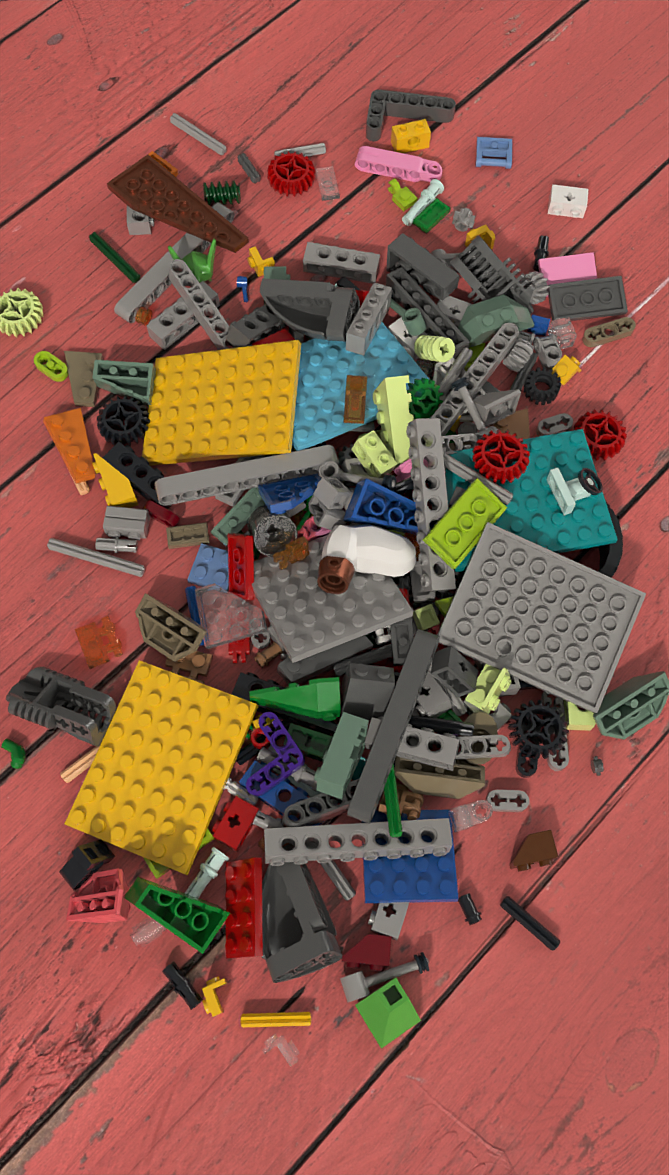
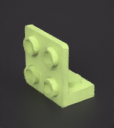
[465,664,512,714]

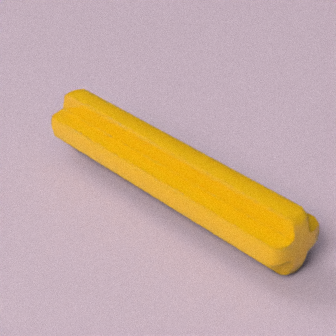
[241,1012,311,1028]

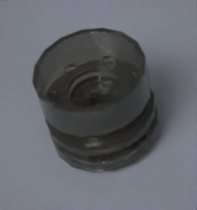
[247,504,298,557]

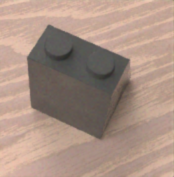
[340,663,395,720]

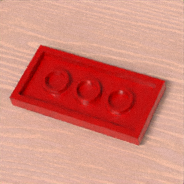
[225,857,263,959]

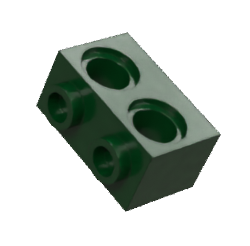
[283,723,332,762]

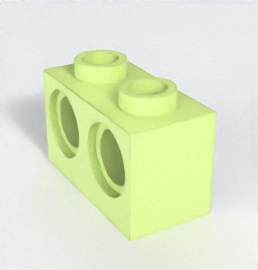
[351,430,397,478]

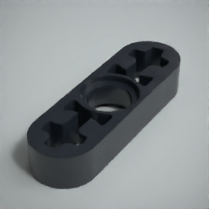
[516,714,541,778]

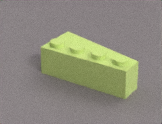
[373,375,414,469]

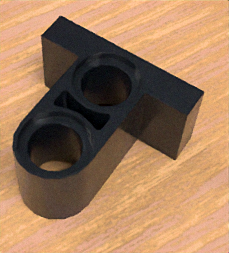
[59,839,115,891]

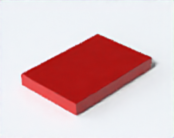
[227,533,254,600]

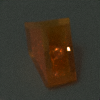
[344,375,367,424]

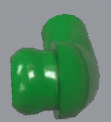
[1,738,26,769]

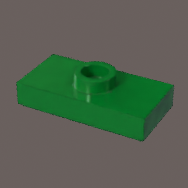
[413,198,450,234]

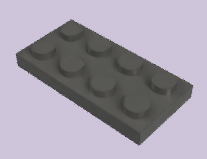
[547,276,628,323]

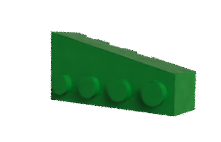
[124,877,230,954]

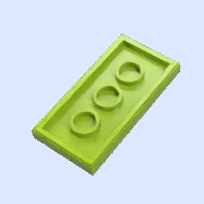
[422,478,507,569]

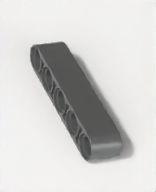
[282,778,384,828]

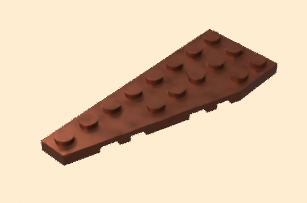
[107,154,249,253]

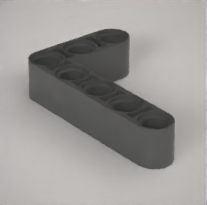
[366,90,456,142]

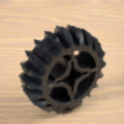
[97,395,150,446]
[508,700,569,760]

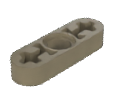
[582,317,636,347]

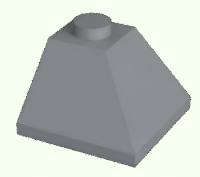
[468,389,521,427]

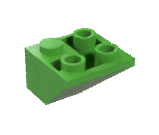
[355,977,421,1048]

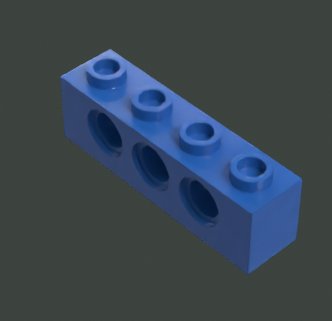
[239,760,324,826]

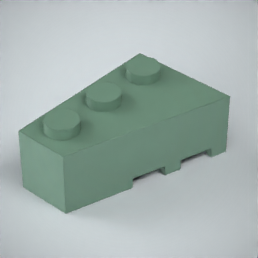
[314,712,369,799]

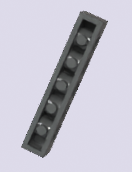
[386,267,470,360]

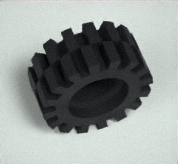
[524,367,561,405]

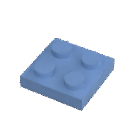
[187,543,229,594]

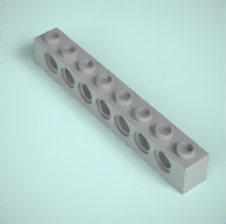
[406,418,456,592]
[264,818,453,866]

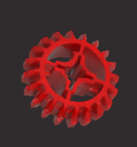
[267,151,315,197]
[573,409,627,461]
[472,429,530,485]

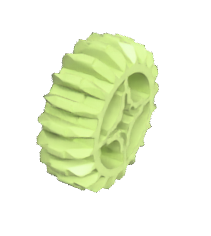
[0,288,44,337]

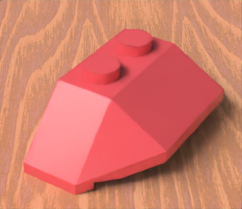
[66,868,131,923]

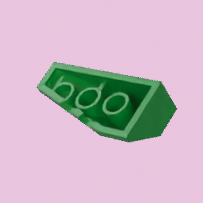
[249,677,341,721]

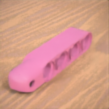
[355,146,442,182]

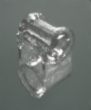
[447,800,493,833]

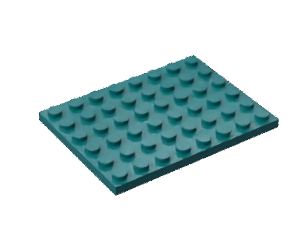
[428,429,618,572]

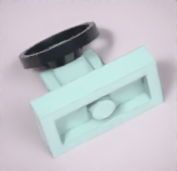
[547,468,603,515]

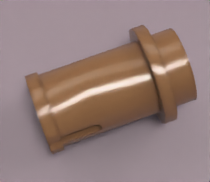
[254,642,283,668]

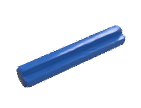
[185,586,208,646]

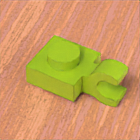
[388,178,418,212]

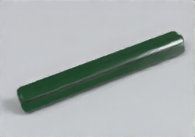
[89,232,141,283]

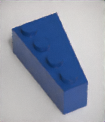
[343,478,434,535]

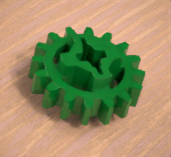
[406,378,443,420]

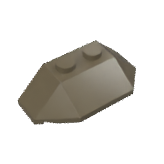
[135,593,207,661]
[394,751,485,799]

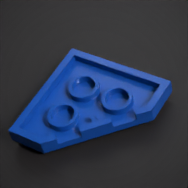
[258,473,322,514]

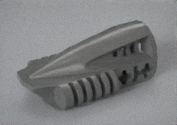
[450,235,536,315]
[6,667,116,747]

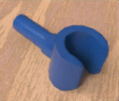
[237,276,248,302]

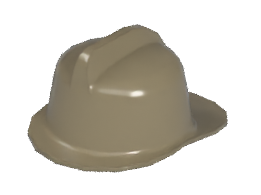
[461,712,497,765]

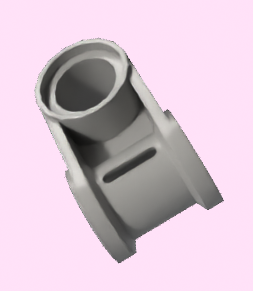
[533,333,562,371]

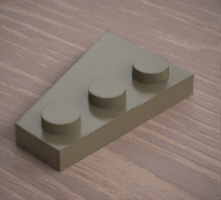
[64,351,104,407]

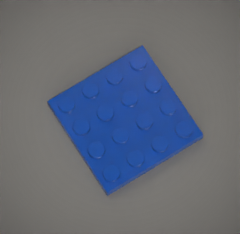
[361,810,459,903]

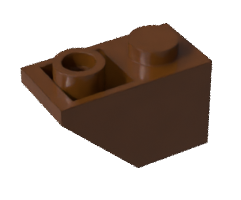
[510,830,559,872]

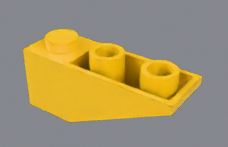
[92,453,138,508]

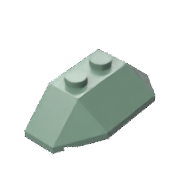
[458,294,534,348]
[593,671,669,740]

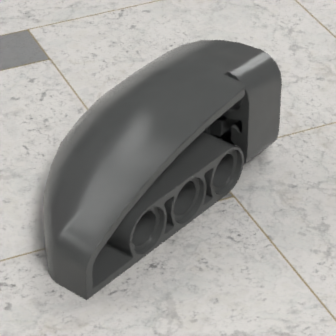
[260,278,360,342]
[261,843,343,983]

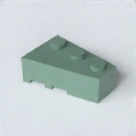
[93,360,156,407]

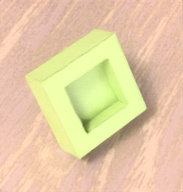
[413,604,440,630]

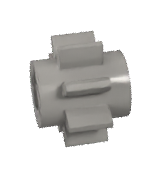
[452,208,476,232]

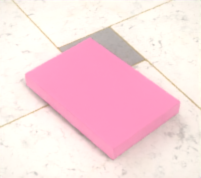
[538,252,597,297]

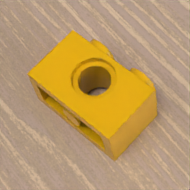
[391,119,431,154]

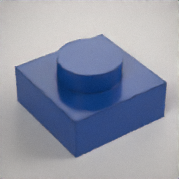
[527,315,550,336]

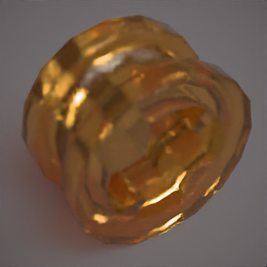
[135,306,152,326]

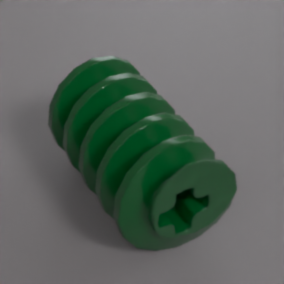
[203,180,241,206]

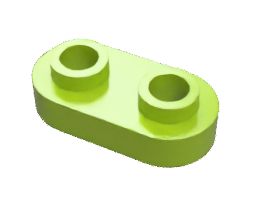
[34,351,69,382]

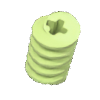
[414,335,455,362]

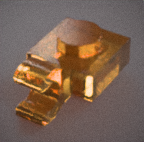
[273,536,309,570]

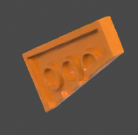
[43,408,95,484]

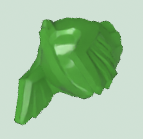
[168,239,216,283]

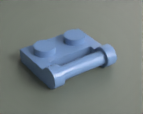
[475,137,512,169]

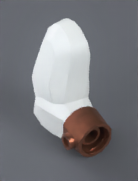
[317,524,416,594]

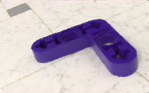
[246,712,305,796]

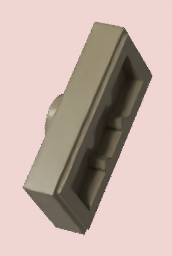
[166,522,210,549]

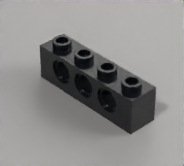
[102,442,173,509]

